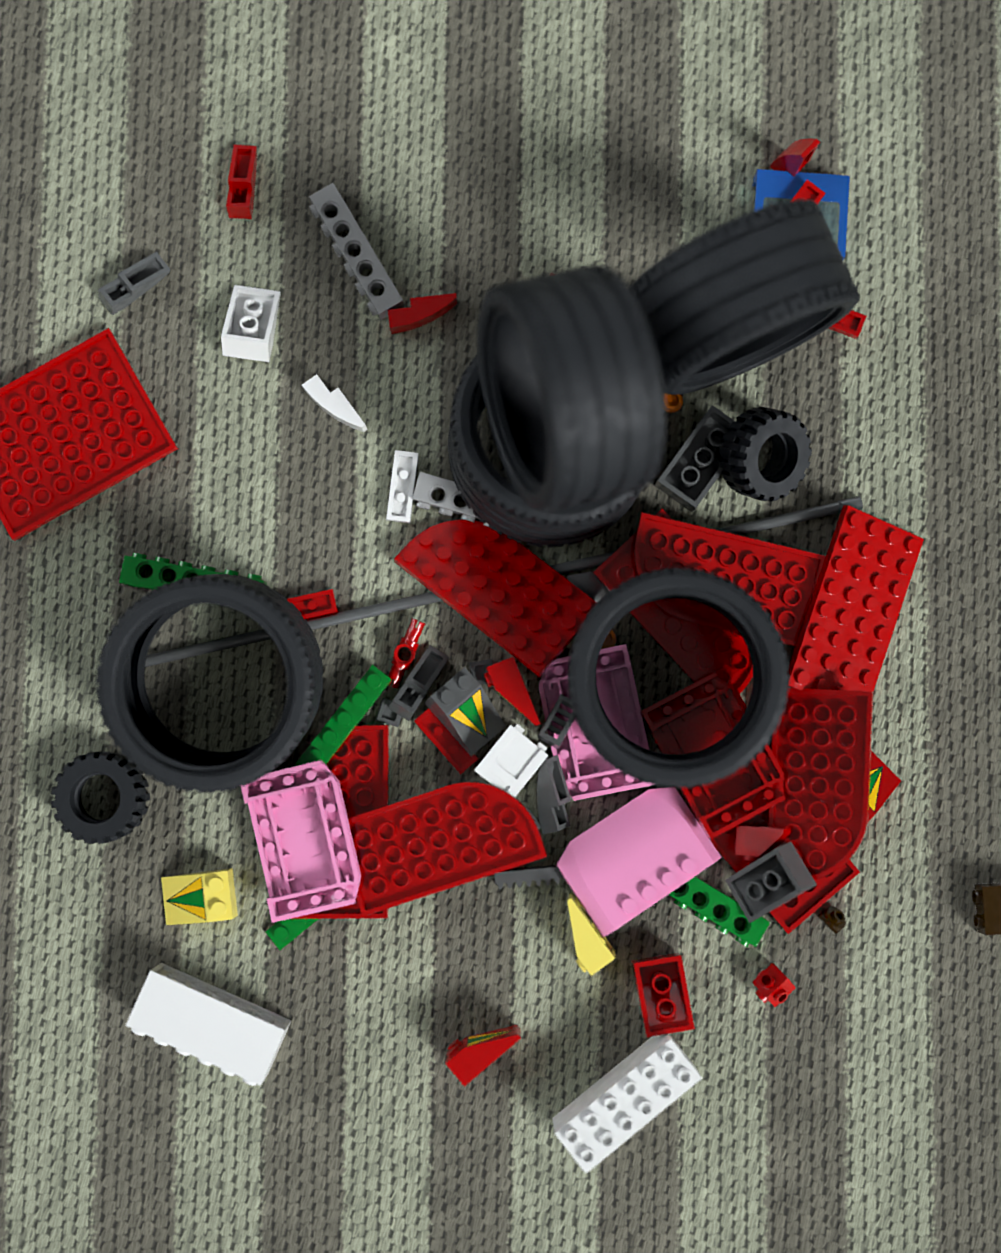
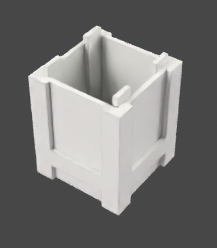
[474,724,548,798]

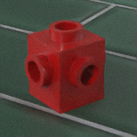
[752,963,796,1007]

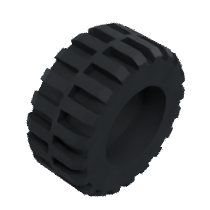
[719,407,812,502]
[50,752,150,844]

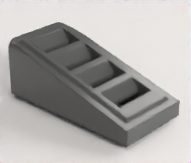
[538,694,575,749]

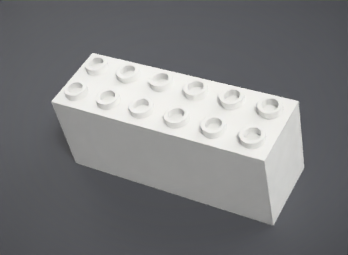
[126,963,292,1086]
[553,1034,702,1173]

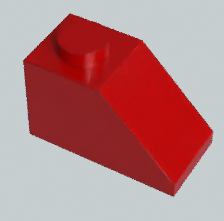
[735,825,791,861]

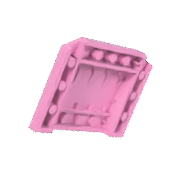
[539,644,653,801]
[241,760,361,923]
[556,787,721,938]

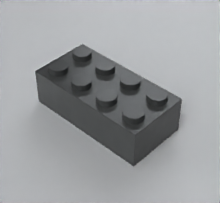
[654,405,736,512]

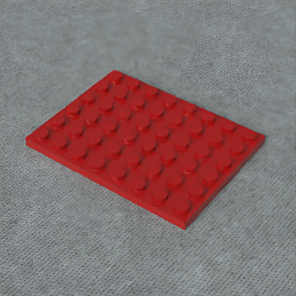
[0,328,178,541]

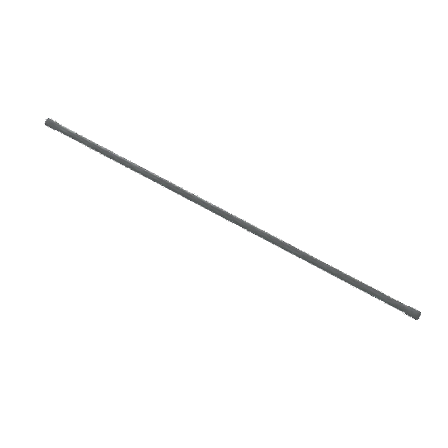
[145,496,863,667]

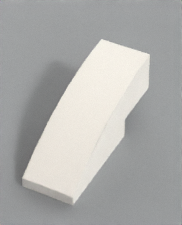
[302,374,367,432]

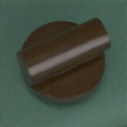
[818,907,846,934]

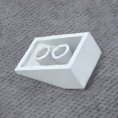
[221,285,280,362]

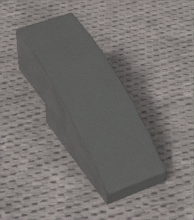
[98,252,171,316]
[389,645,450,721]
[537,755,571,835]

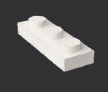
[386,450,419,523]

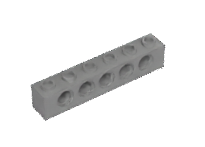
[309,183,405,320]
[412,472,489,527]

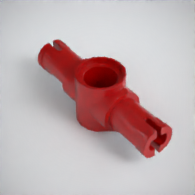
[388,618,426,689]

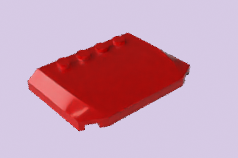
[640,673,785,840]

